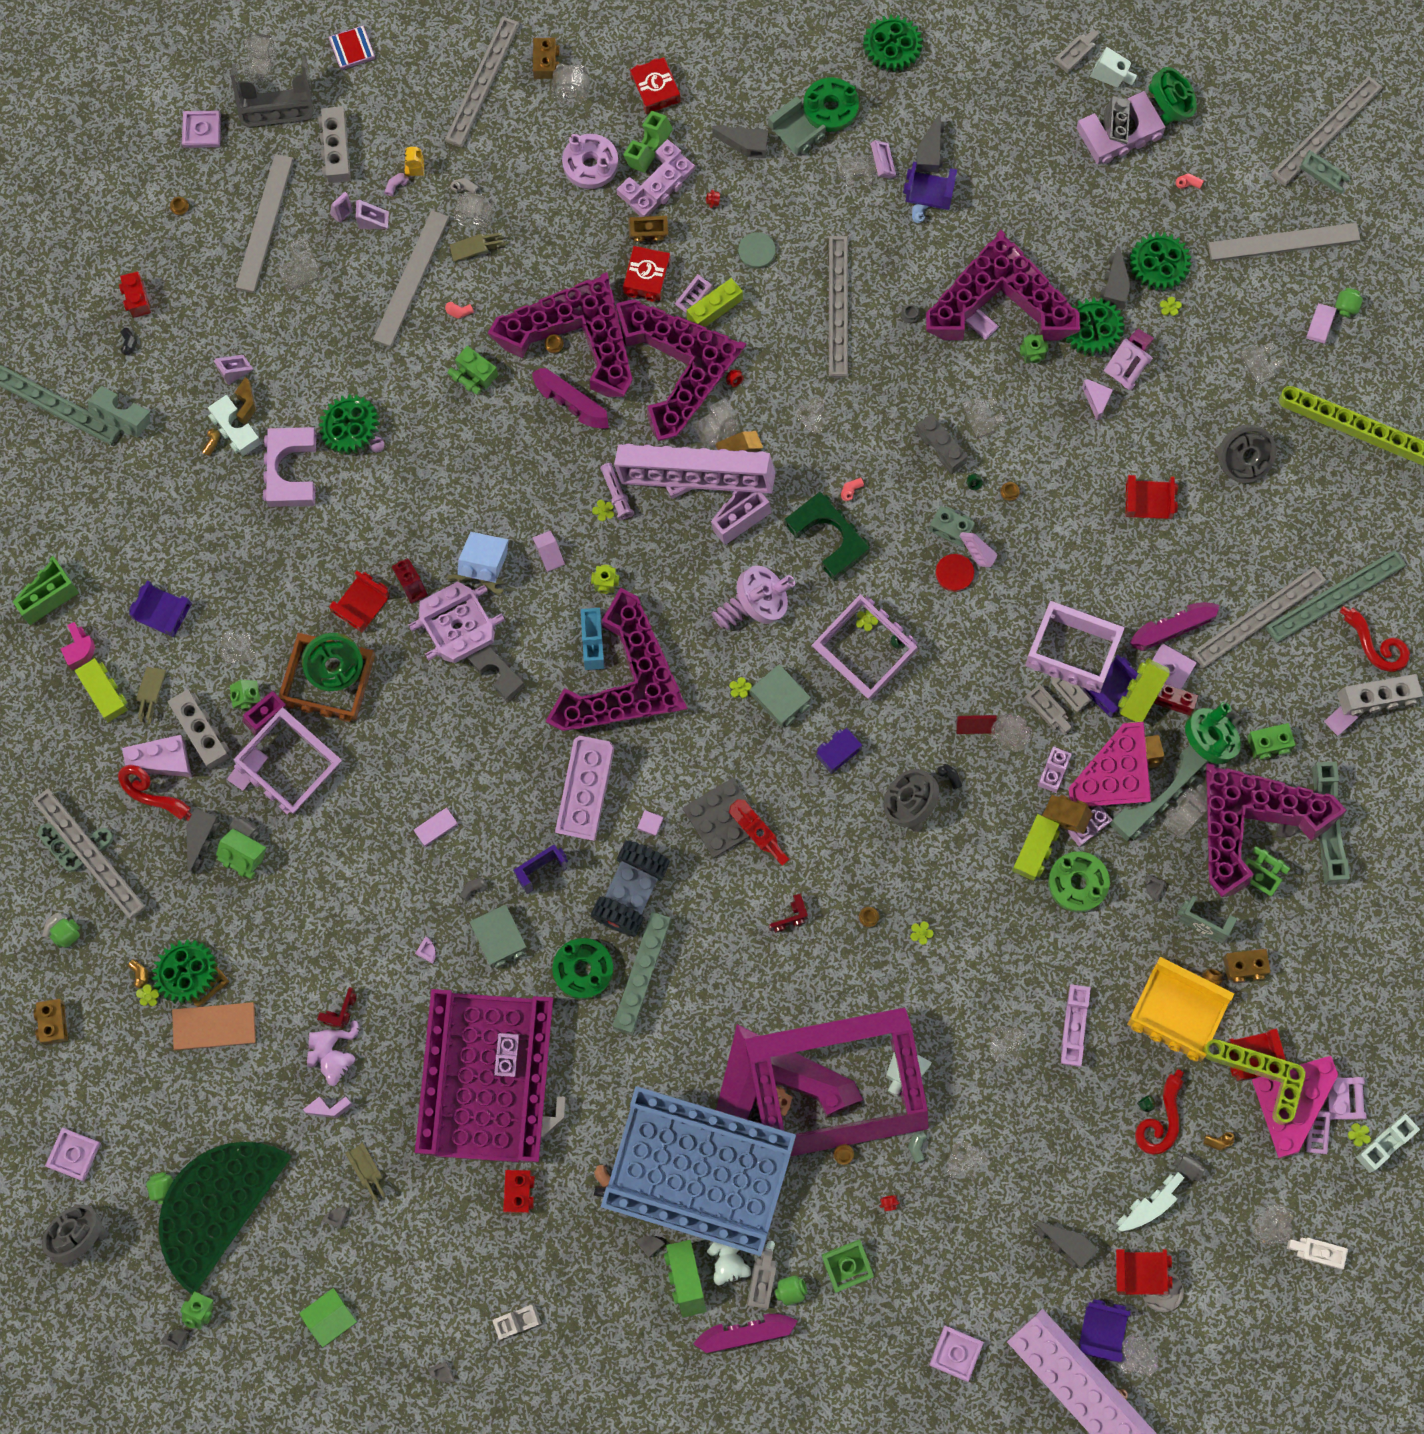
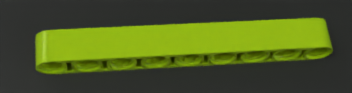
[1279,386,1424,466]

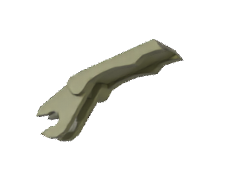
[450,233,506,263]
[447,575,504,595]
[137,667,166,724]
[345,1142,386,1203]

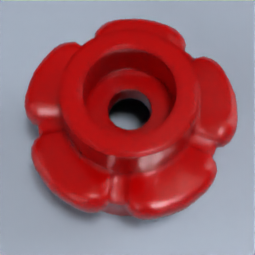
[706,190,720,208]
[726,370,744,387]
[879,1195,899,1211]

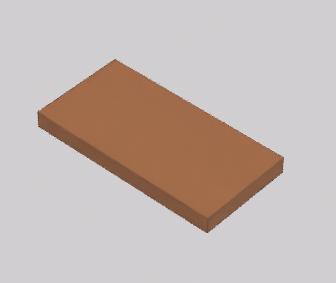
[172,1002,256,1051]

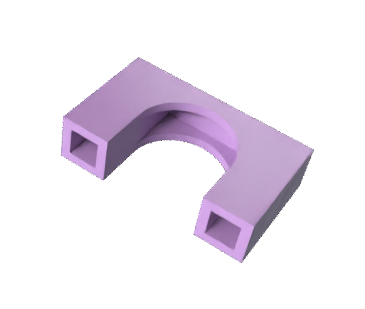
[1076,91,1165,165]
[263,427,316,507]

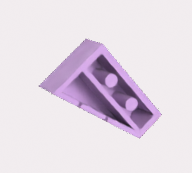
[711,491,771,545]
[122,735,192,777]

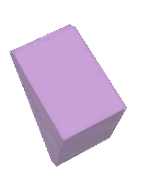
[356,200,389,229]
[214,355,253,385]
[1082,379,1112,420]
[532,531,565,572]

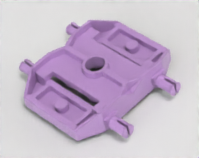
[408,582,505,663]

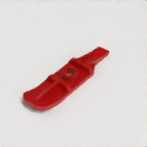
[729,799,789,866]

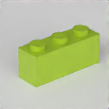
[686,278,743,327]
[75,658,128,723]
[1118,658,1170,722]
[1012,814,1061,881]

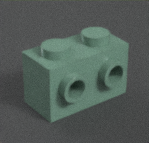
[929,506,975,548]

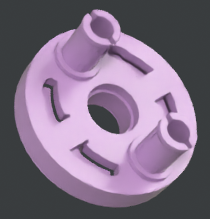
[562,134,618,189]
[737,566,795,624]

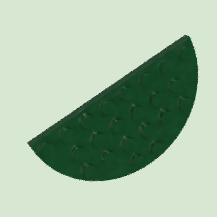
[159,1142,292,1295]

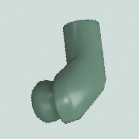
[908,1132,927,1163]

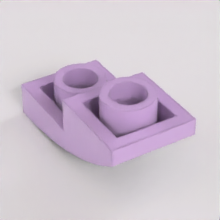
[1306,303,1337,343]
[1324,706,1360,736]
[227,747,268,791]
[1038,747,1071,793]
[1067,805,1112,847]
[495,1033,519,1077]

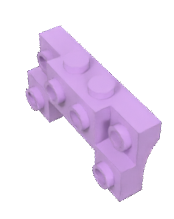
[617,139,695,217]

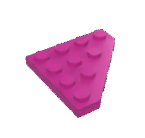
[1069,721,1151,806]
[1252,1056,1338,1159]

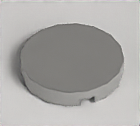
[1142,1271,1184,1313]

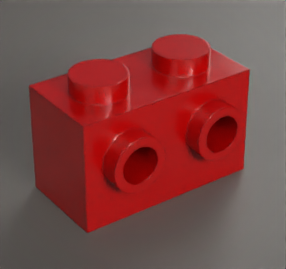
[119,271,151,318]
[503,1170,535,1214]

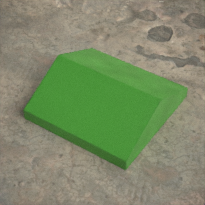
[821,1239,874,1293]
[299,1288,357,1348]

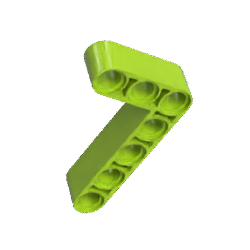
[1203,1039,1305,1125]

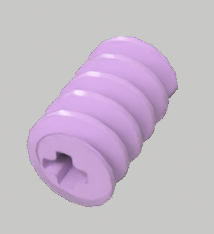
[711,594,749,630]

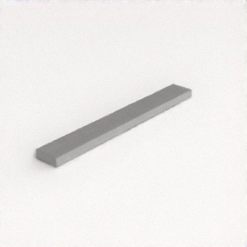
[445,16,520,148]
[1271,76,1383,186]
[236,154,293,293]
[373,210,449,348]
[1208,223,1360,262]
[829,236,848,378]
[1191,566,1327,669]
[32,788,146,921]

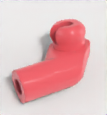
[1176,174,1204,189]
[445,302,474,319]
[841,478,864,501]

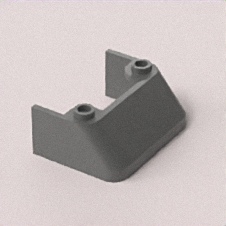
[231,55,313,127]

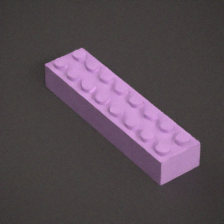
[614,444,775,493]
[1007,1308,1156,1434]

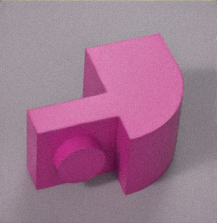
[61,622,95,670]

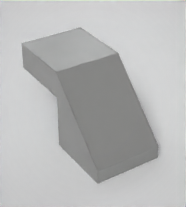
[541,1096,566,1139]

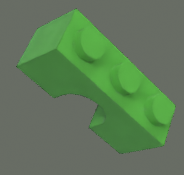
[623,111,673,173]

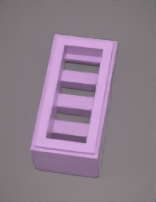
[330,192,353,223]
[675,274,714,313]
[960,532,997,567]
[1306,1110,1331,1154]

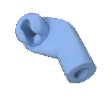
[912,204,929,223]

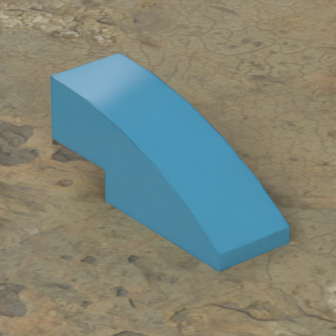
[581,608,604,670]

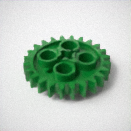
[863,14,923,72]
[1129,232,1192,291]
[1066,297,1125,356]
[318,394,380,455]
[152,939,218,1005]

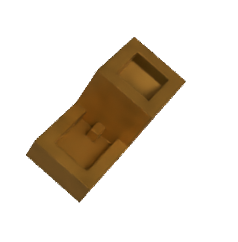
[234,377,256,425]
[715,431,763,452]

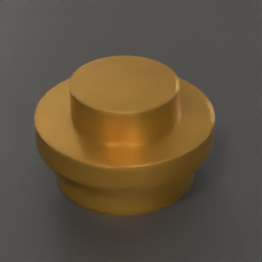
[170,197,189,215]
[545,334,564,353]
[1000,482,1020,501]
[859,907,879,927]
[1202,968,1222,985]
[833,1144,854,1165]

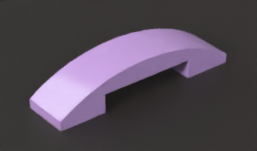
[1061,984,1091,1067]

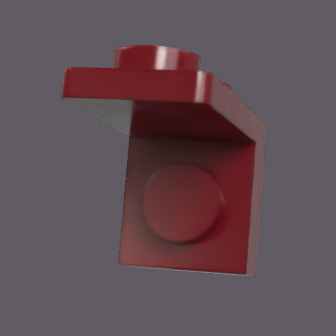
[392,558,428,604]
[768,893,808,933]
[317,987,357,1029]

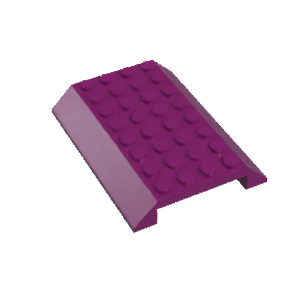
[415,989,553,1163]

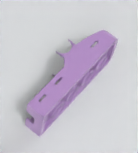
[555,736,614,841]

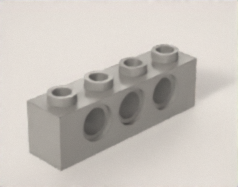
[318,106,351,183]
[1337,674,1423,716]
[167,689,230,770]

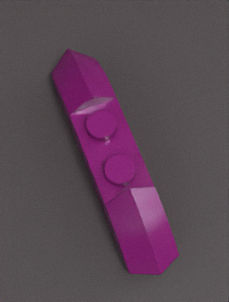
[532,368,609,428]
[1130,602,1220,651]
[693,1314,798,1354]

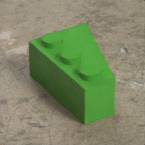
[13,556,79,625]
[664,1240,707,1318]

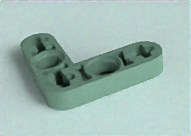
[38,824,113,872]

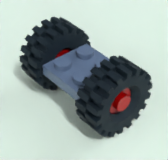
[590,840,670,937]

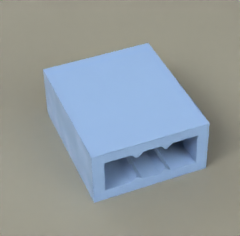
[458,532,508,583]

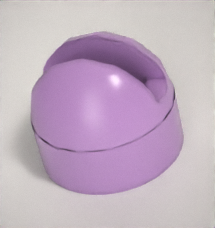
[369,437,384,453]

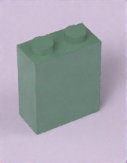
[750,664,811,728]
[470,904,528,969]

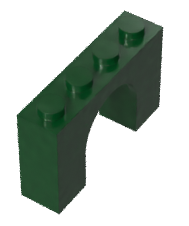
[784,491,870,581]

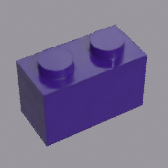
[816,727,862,774]

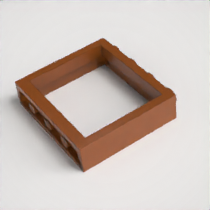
[278,632,375,722]

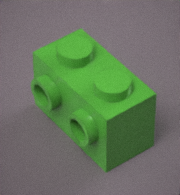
[1247,723,1295,760]

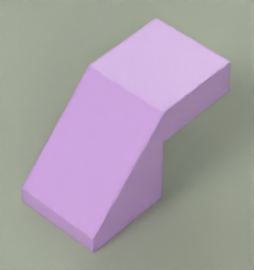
[303,1097,353,1118]

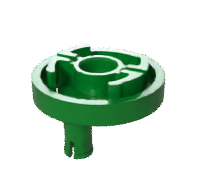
[1148,67,1197,127]
[803,77,859,132]
[302,633,363,691]
[1185,702,1241,764]
[552,938,614,1000]

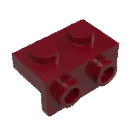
[1154,684,1198,716]

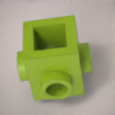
[591,564,620,594]

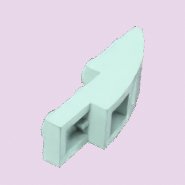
[1116,1172,1184,1233]

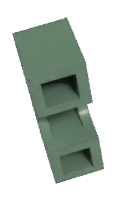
[88,386,150,438]

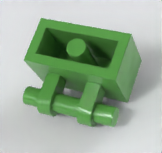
[447,346,498,395]
[216,828,266,879]
[1244,846,1290,897]

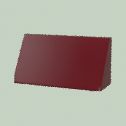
[956,715,997,734]

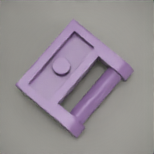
[1104,339,1153,390]
[1327,1077,1367,1120]

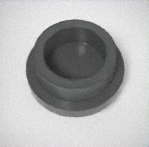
[901,304,920,323]

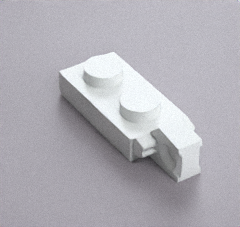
[1287,1238,1348,1270]

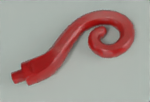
[1339,606,1410,672]
[118,764,192,821]
[1135,1069,1184,1155]

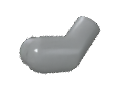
[450,178,479,195]
[42,913,67,939]

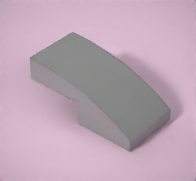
[492,1304,542,1340]

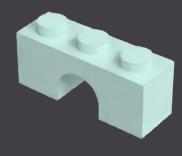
[208,395,261,456]
[1356,1114,1420,1173]

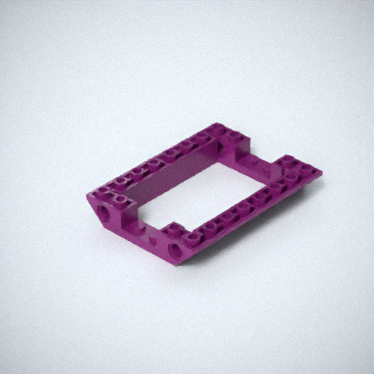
[744,1007,929,1157]

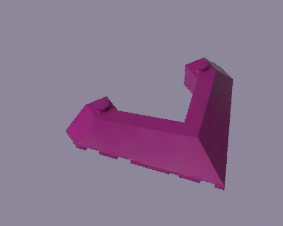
[926,230,1080,341]
[488,272,633,397]
[616,299,747,441]
[545,587,688,731]
[1206,763,1347,897]
[716,1024,863,1120]

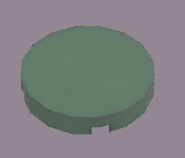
[738,232,775,269]

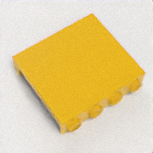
[1127,957,1234,1062]

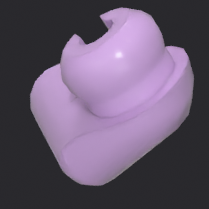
[384,173,409,196]

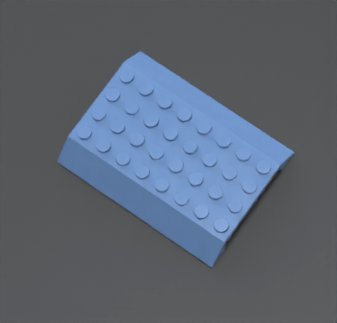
[601,1086,796,1256]

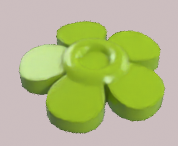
[1160,297,1182,316]
[592,499,614,521]
[856,610,878,632]
[729,677,752,699]
[910,921,933,945]
[136,984,160,1006]
[1347,1123,1371,1147]

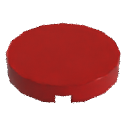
[935,553,974,592]

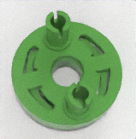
[1048,851,1110,913]

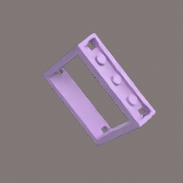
[812,594,919,700]
[1025,601,1124,693]
[233,707,342,814]

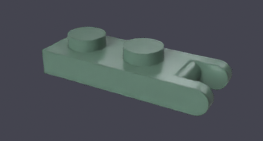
[1299,150,1350,194]

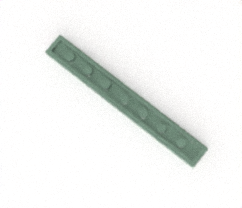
[0,365,122,446]
[1265,550,1406,644]

